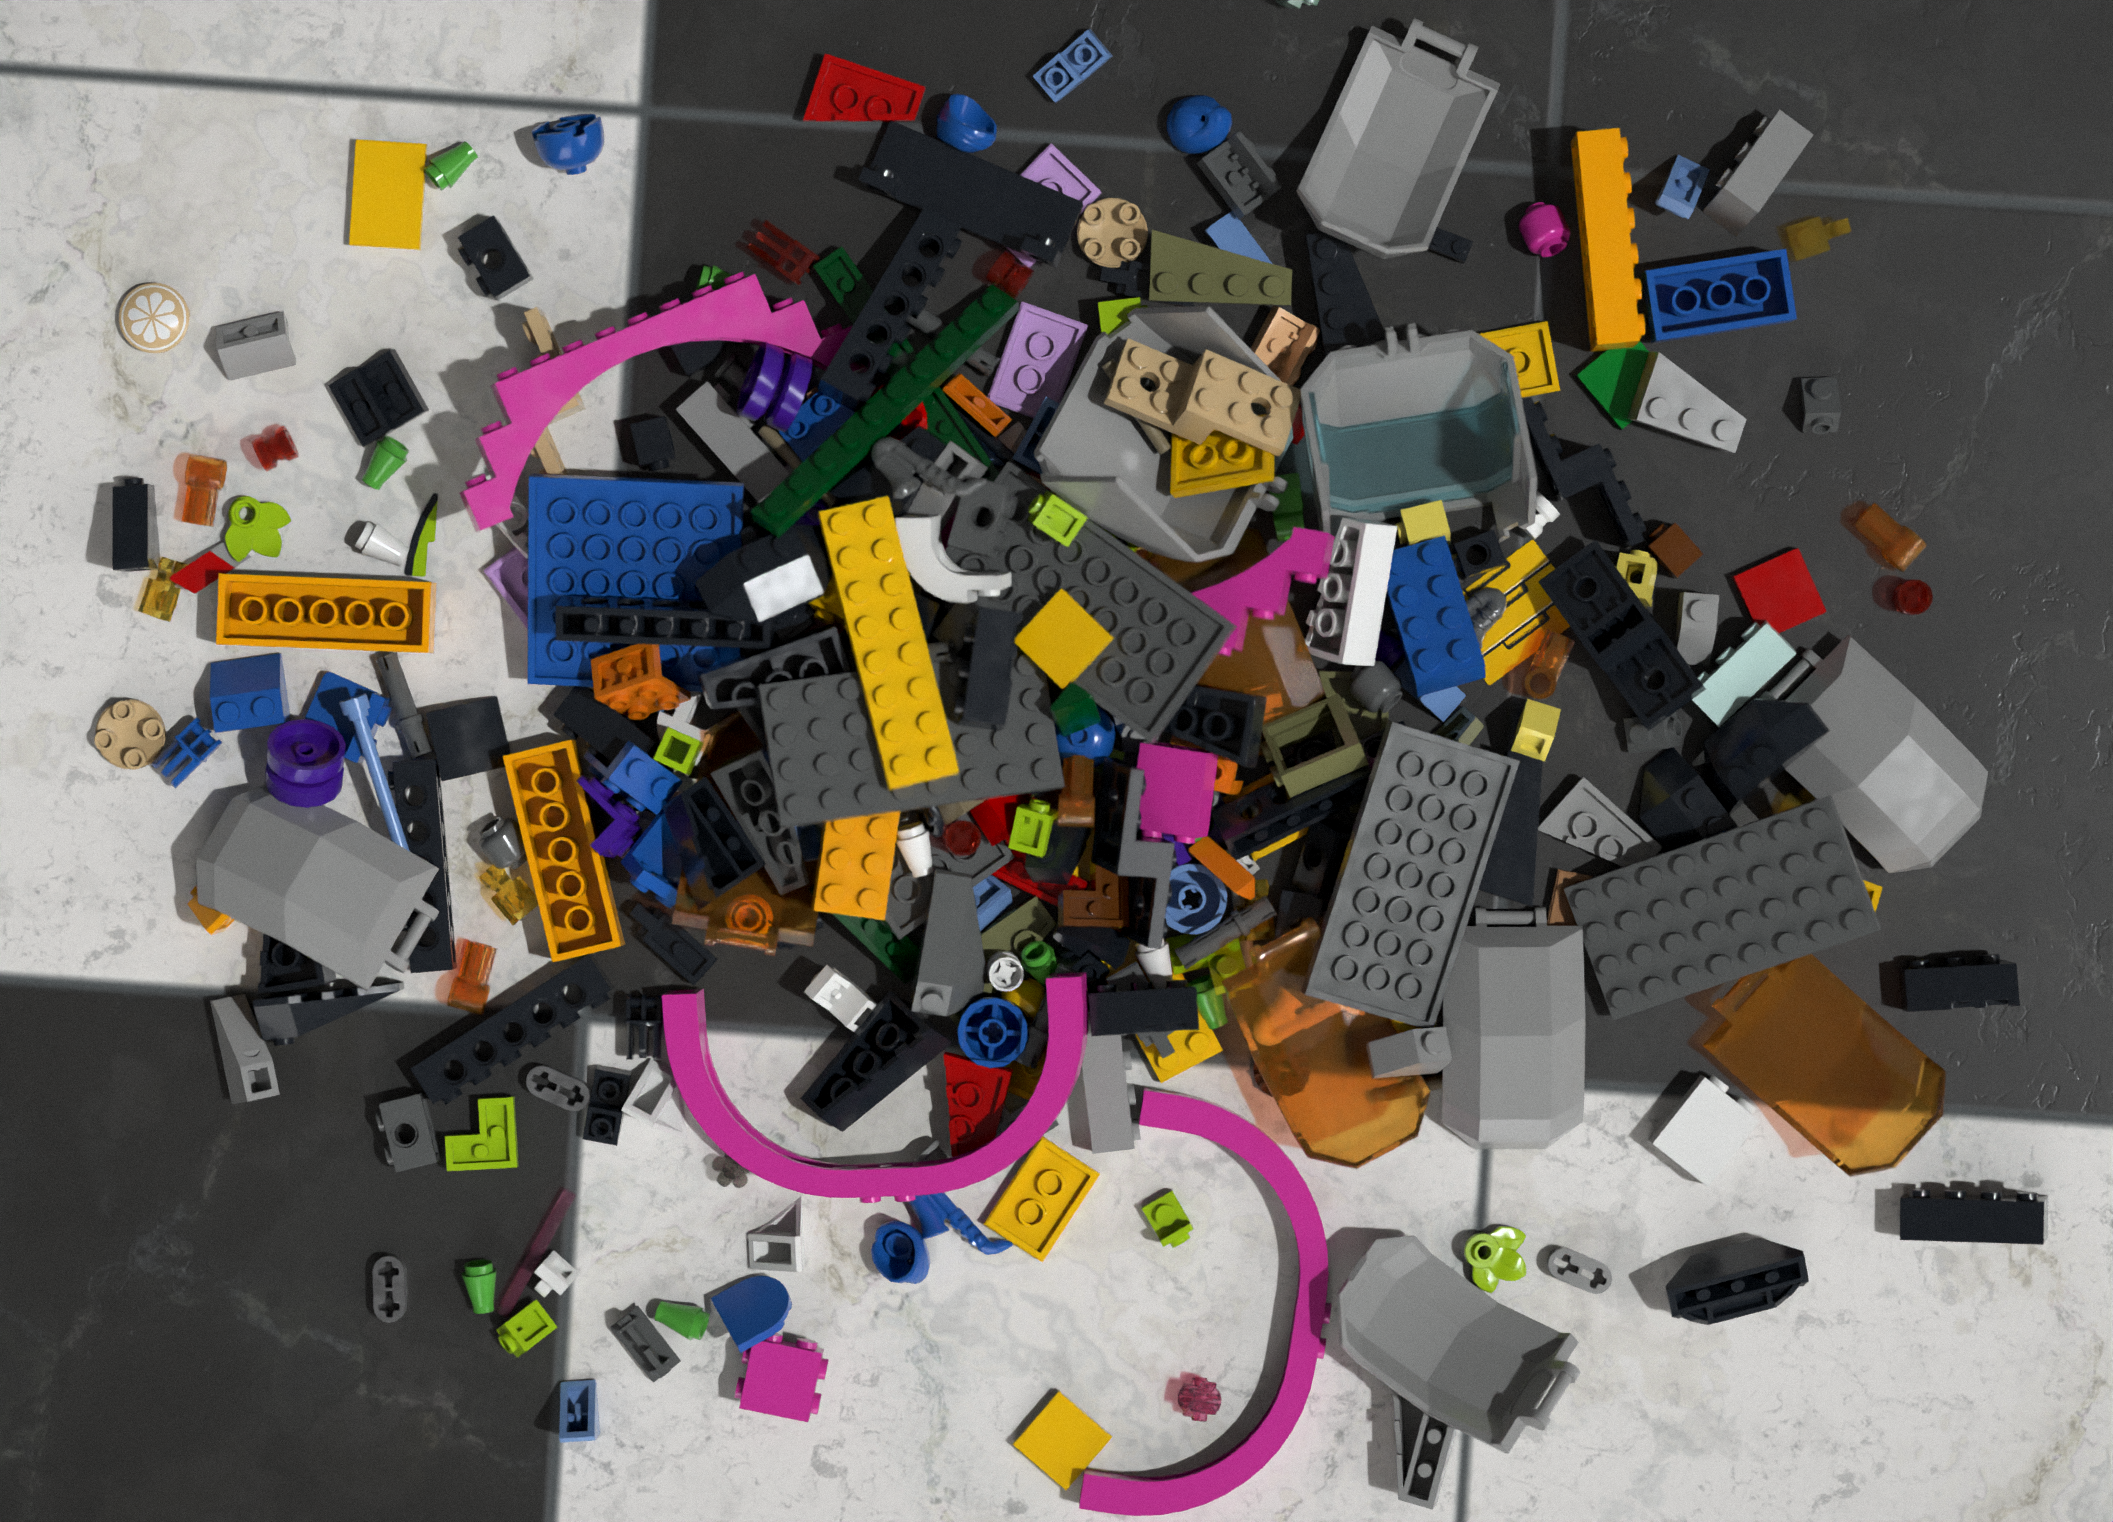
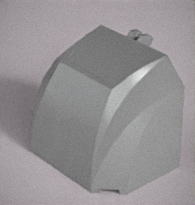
[1034,306,1293,562]

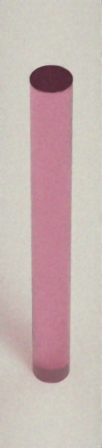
[496,1188,576,1318]

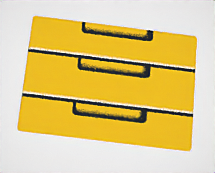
[1462,540,1570,685]

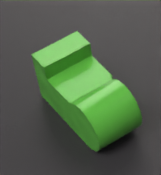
[1268,473,1305,542]

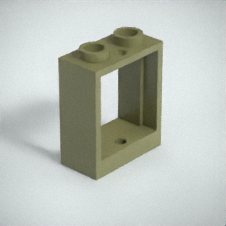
[1260,693,1369,797]

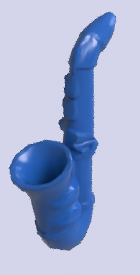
[909,1192,1013,1255]

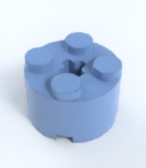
[1165,862,1227,934]

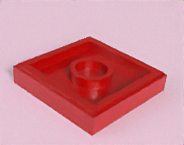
[1733,548,1827,633]

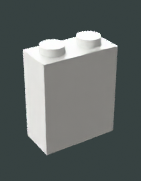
[1649,1075,1760,1187]

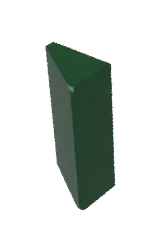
[1050,681,1101,737]

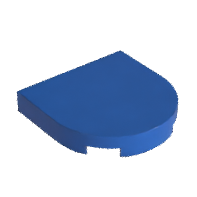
[710,1276,792,1353]

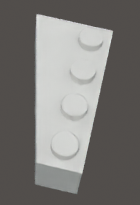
[1296,517,1397,666]

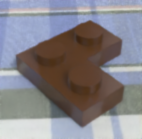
[1058,857,1129,929]

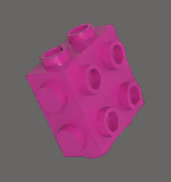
[734,1333,829,1422]

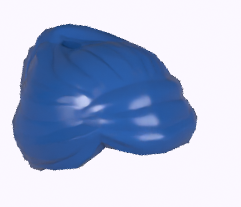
[936,94,997,153]
[1166,95,1233,154]
[871,1220,930,1284]

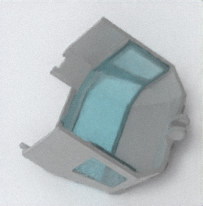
[1301,323,1537,543]

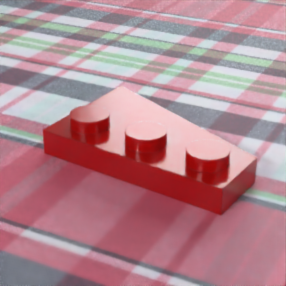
[803,53,926,122]
[943,1051,1013,1157]

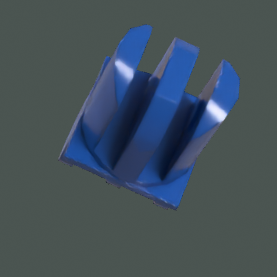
[151,717,222,789]

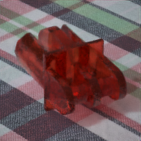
[746,219,820,286]

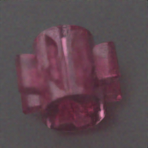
[1178,1376,1221,1422]

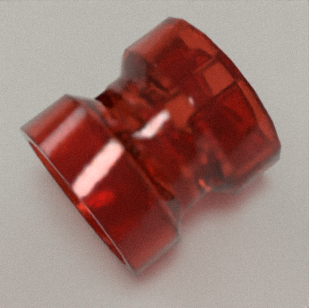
[986,251,1035,299]
[252,425,299,472]
[1892,579,1933,615]
[942,820,981,856]

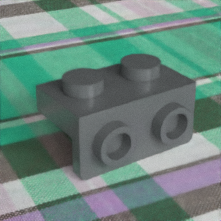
[1197,131,1281,220]

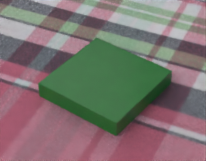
[1576,341,1649,430]

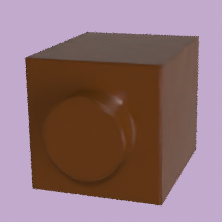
[1646,522,1703,578]

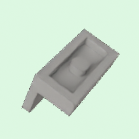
[215,311,296,380]

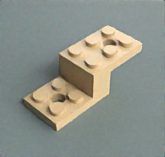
[522,307,586,475]
[1103,338,1301,456]

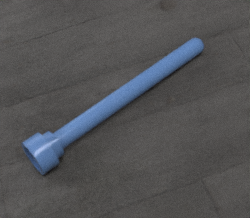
[339,693,410,851]

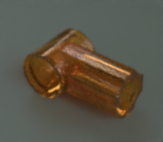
[182,454,227,527]
[1853,502,1927,573]
[1522,629,1575,699]
[1058,755,1095,828]
[447,940,498,1015]

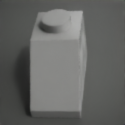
[1675,592,1719,666]
[1366,1027,1452,1079]

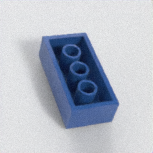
[1641,249,1797,344]
[1386,536,1486,697]

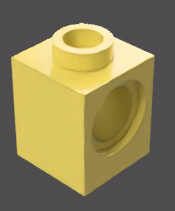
[1396,500,1451,546]
[1511,699,1561,761]

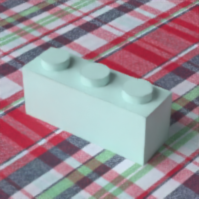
[1692,620,1796,727]

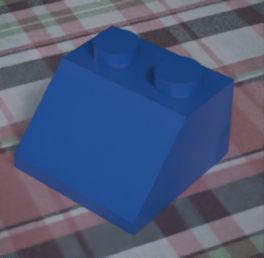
[210,653,291,733]

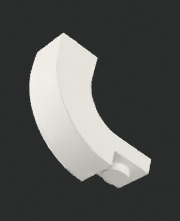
[896,515,1011,604]

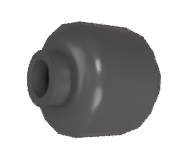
[1350,661,1402,713]
[479,816,527,870]

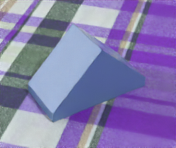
[1012,397,1060,474]
[559,1380,600,1443]

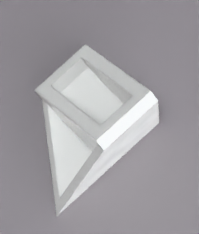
[621,1059,687,1140]
[748,1197,805,1272]

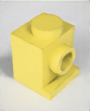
[1616,550,1659,607]

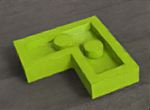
[1166,933,1250,995]
[445,1096,519,1171]

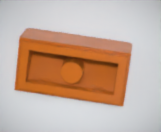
[942,373,1012,437]
[1189,836,1255,900]

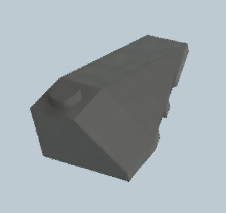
[711,745,809,895]
[911,869,987,1016]

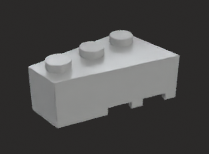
[1703,110,1814,237]
[1627,351,1747,453]
[1392,1389,1457,1510]

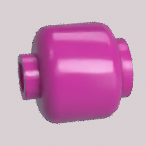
[1519,202,1571,257]

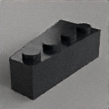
[1304,232,1386,359]
[696,624,851,709]
[1164,686,1267,768]
[1479,750,1543,907]
[258,934,337,996]
[800,990,952,1132]
[1900,1189,2048,1245]

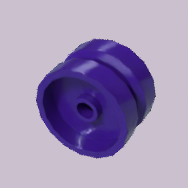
[737,341,813,432]
[265,719,346,808]

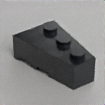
[663,776,766,911]

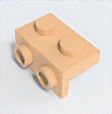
[1250,305,1320,386]

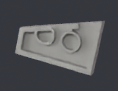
[1538,776,1662,866]

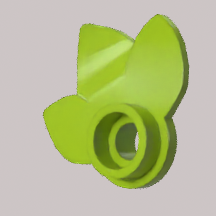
[225,496,291,562]
[1464,1226,1527,1293]

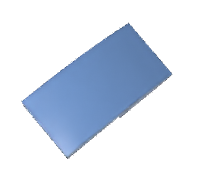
[1033,29,1112,103]

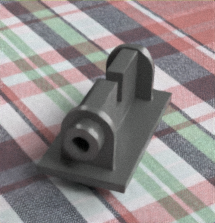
[610,1306,681,1383]

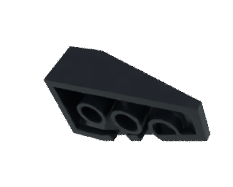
[253,982,405,1046]

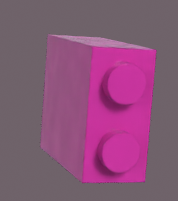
[1137,741,1218,843]

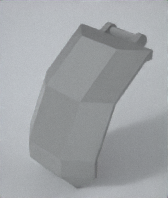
[1297,18,1500,259]
[1759,635,1988,873]
[195,784,439,991]
[1441,907,1585,1149]
[1336,1235,1580,1454]

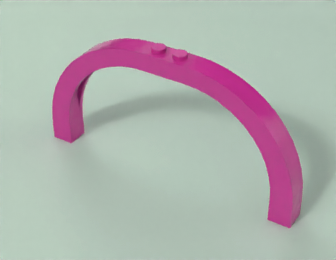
[662,972,1088,1203]
[1079,1088,1332,1516]

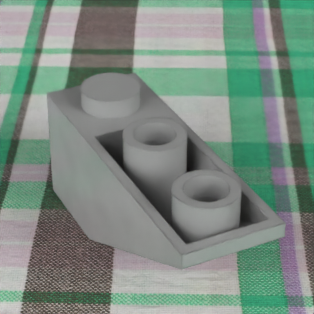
[906,441,988,532]
[210,994,280,1104]

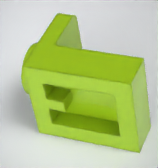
[1027,490,1088,547]
[1008,799,1059,857]
[1142,1190,1194,1248]
[496,1299,557,1357]

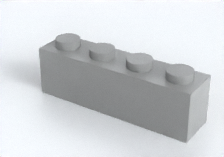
[676,381,794,503]
[1082,1010,1141,1154]

